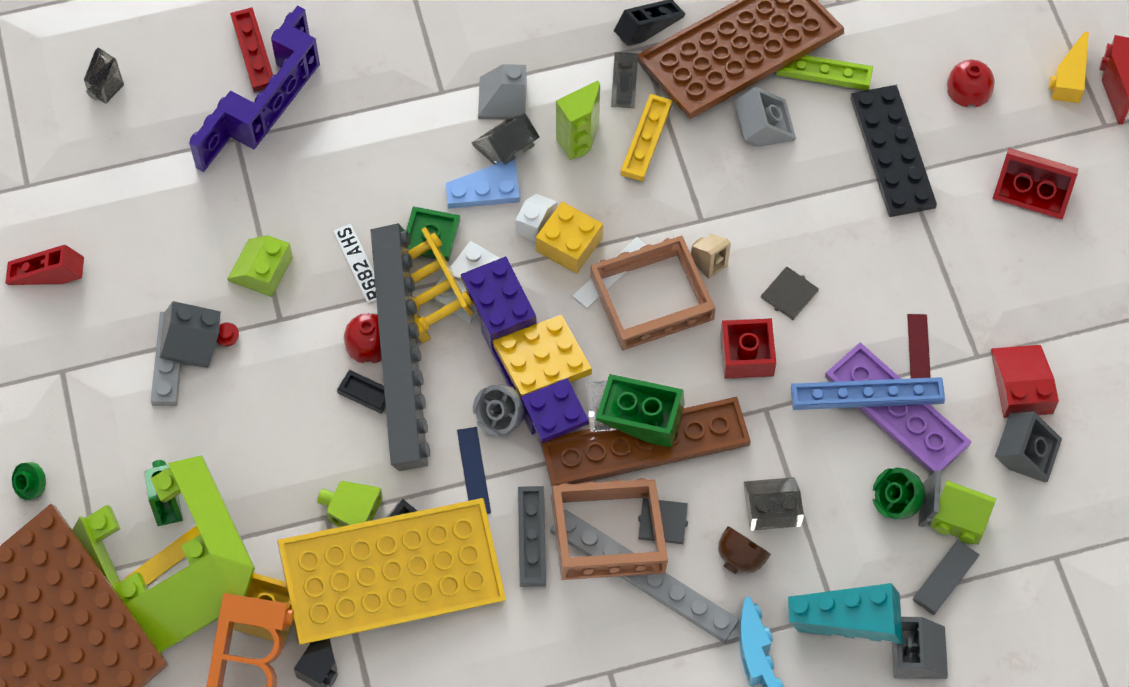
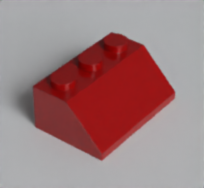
[992,148,1079,220]

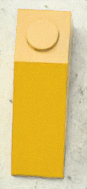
[1048,32,1089,103]

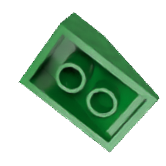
[596,374,685,448]

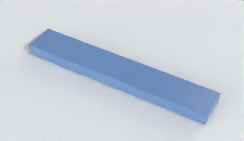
[790,377,945,410]

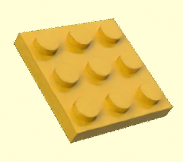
[493,315,592,397]

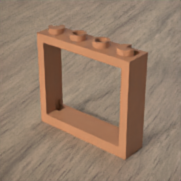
[590,236,716,351]
[551,478,668,580]

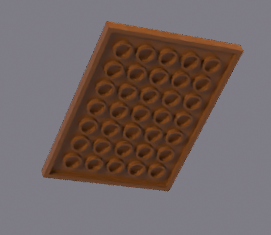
[0,504,169,687]

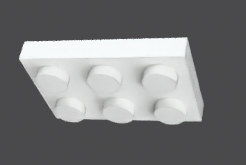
[431,241,511,323]

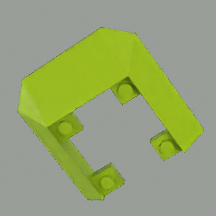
[72,455,255,653]

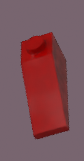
[5,245,84,285]

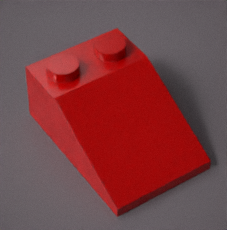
[1099,35,1129,124]
[991,345,1059,418]

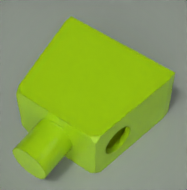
[317,481,383,527]

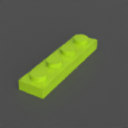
[776,55,873,90]

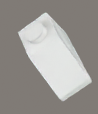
[516,194,558,242]

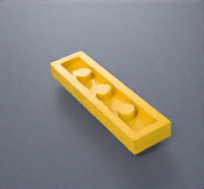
[621,94,673,182]

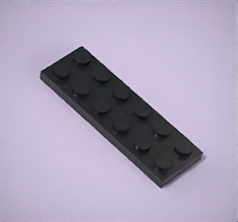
[850,85,937,217]

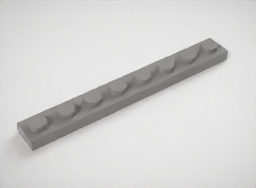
[550,509,739,643]

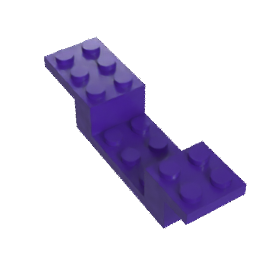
[189,5,320,172]
[461,256,589,443]

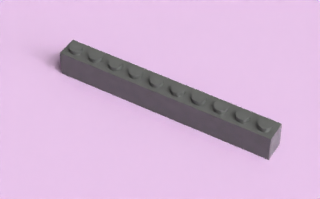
[370,223,430,471]

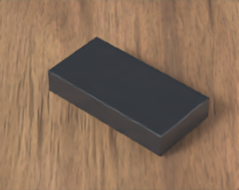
[337,370,386,414]

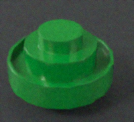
[12,462,46,500]

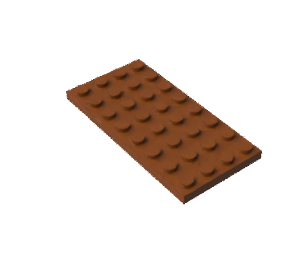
[637,0,844,119]

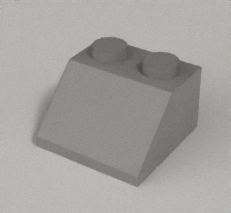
[734,87,796,146]

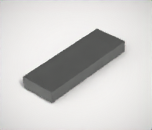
[913,540,980,615]

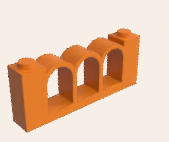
[206,593,294,687]

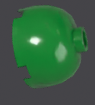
[873,467,926,520]

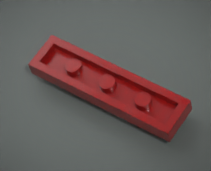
[230,7,273,92]

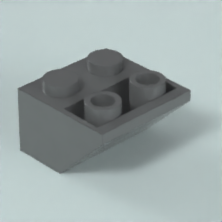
[892,617,948,679]

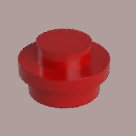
[216,322,239,347]

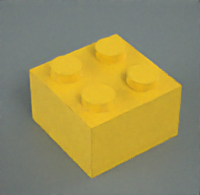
[536,201,603,274]
[234,573,293,644]

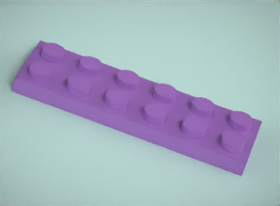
[825,342,972,474]

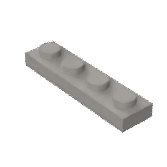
[151,312,181,406]

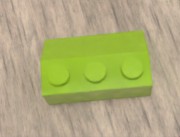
[556,80,600,160]

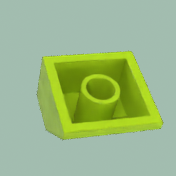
[227,235,293,297]
[929,480,997,545]

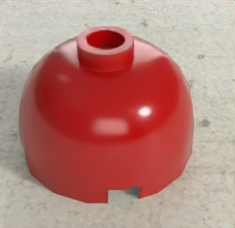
[947,59,995,107]
[344,313,382,363]

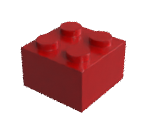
[720,318,776,379]

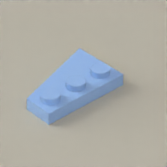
[446,156,520,209]

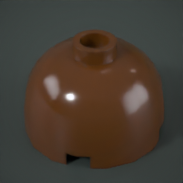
[718,526,771,574]

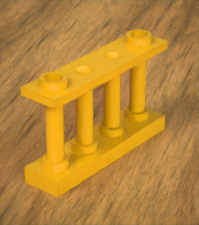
[408,227,474,343]

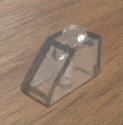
[586,381,616,432]

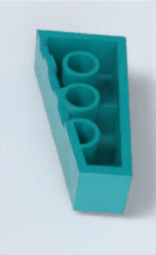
[788,583,903,644]

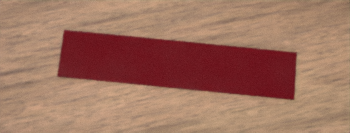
[907,314,931,378]

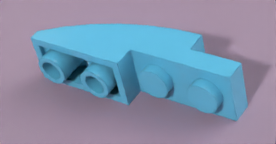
[739,596,784,687]

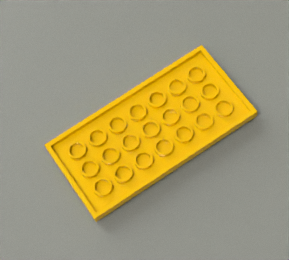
[277,498,506,645]

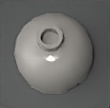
[473,384,525,436]

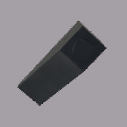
[613,0,685,46]

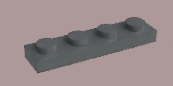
[518,486,546,587]

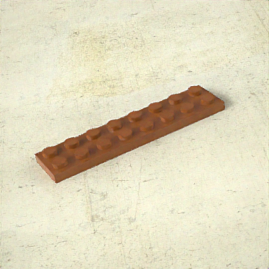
[541,397,751,487]

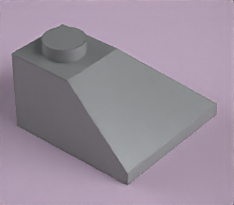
[478,64,527,120]

